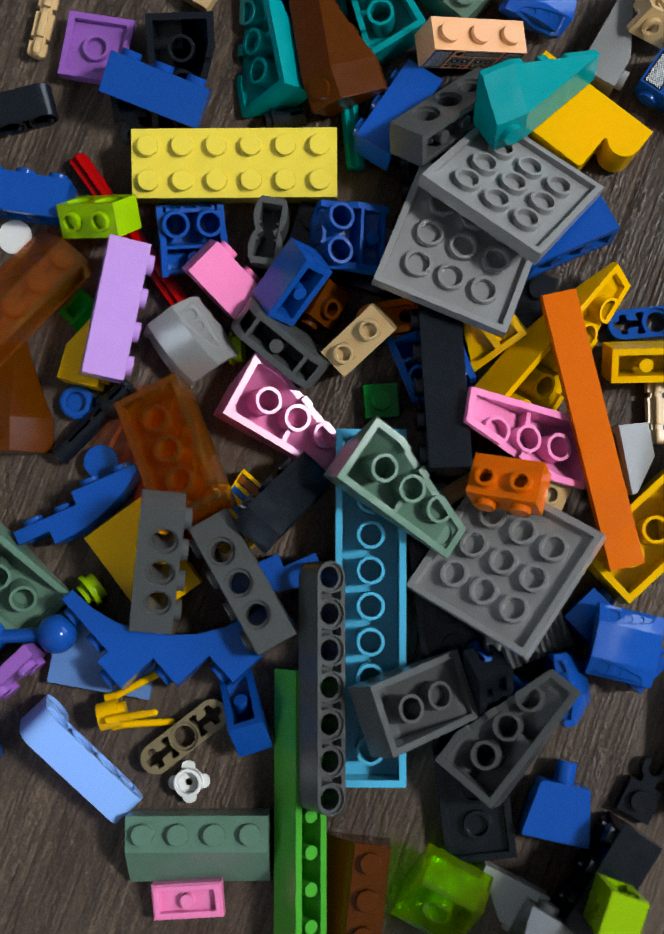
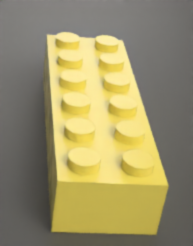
[131,127,337,204]

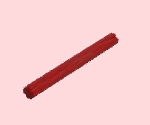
[69,153,188,306]

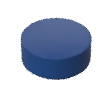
[59,385,96,420]
[84,445,120,479]

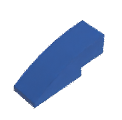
[218,552,323,592]

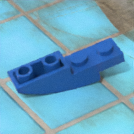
[13,461,146,545]

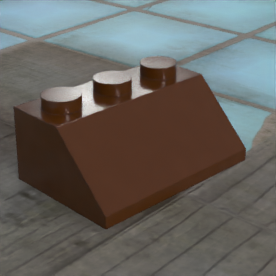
[327,831,391,934]

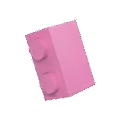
[182,239,260,319]

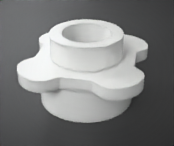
[168,760,210,803]

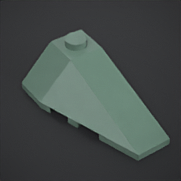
[323,417,467,559]

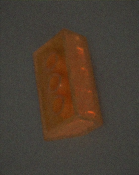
[0,230,91,366]

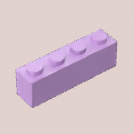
[79,234,155,384]

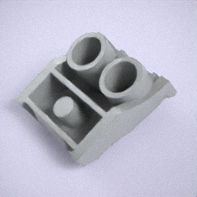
[143,296,238,391]

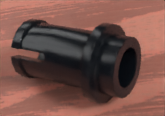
[263,105,307,128]

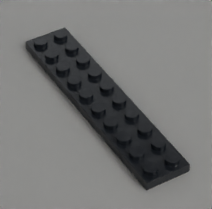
[406,507,517,865]

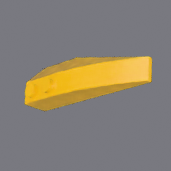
[474,262,631,410]

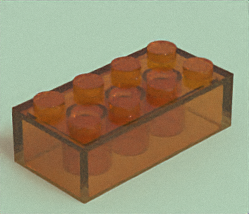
[114,372,237,530]

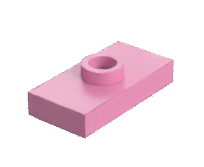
[151,877,226,921]

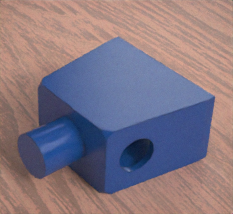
[517,758,591,849]

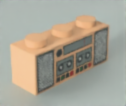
[414,16,527,69]

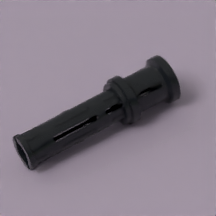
[51,377,142,465]

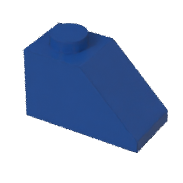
[219,669,273,758]

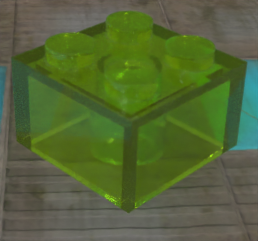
[390,843,494,934]

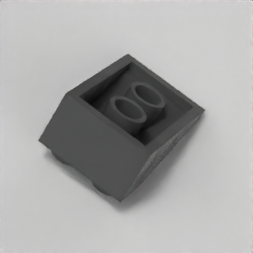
[348,649,480,758]

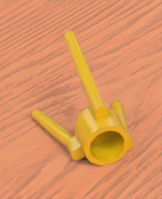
[95,671,175,731]

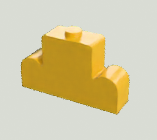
[527,51,653,173]

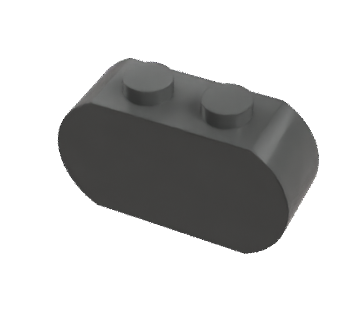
[231,296,331,389]

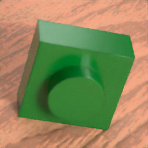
[58,288,94,331]
[363,383,400,420]

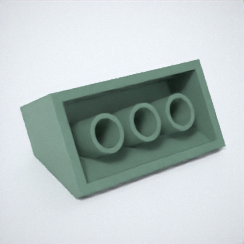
[125,808,271,882]

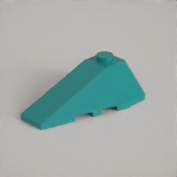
[473,50,600,151]

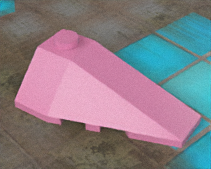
[213,353,336,470]
[463,386,585,490]

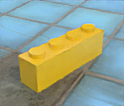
[601,340,664,384]

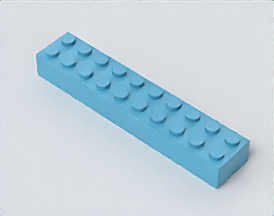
[335,429,407,788]

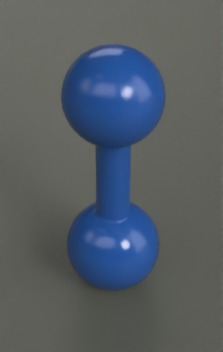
[0,614,77,654]

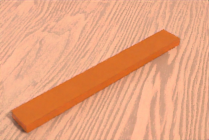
[539,288,645,572]

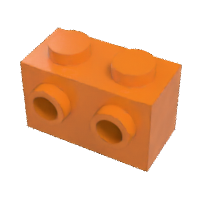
[465,453,552,518]

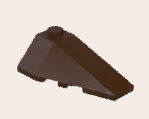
[289,0,388,117]
[0,321,54,455]

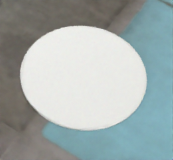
[0,220,32,254]

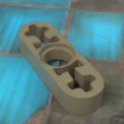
[140,698,226,774]

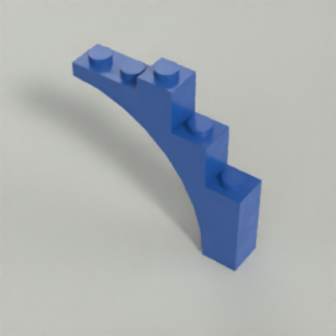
[62,590,296,690]

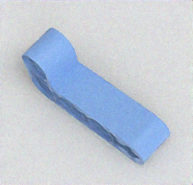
[20,694,143,824]

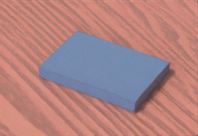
[47,613,160,700]

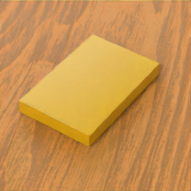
[84,497,203,601]

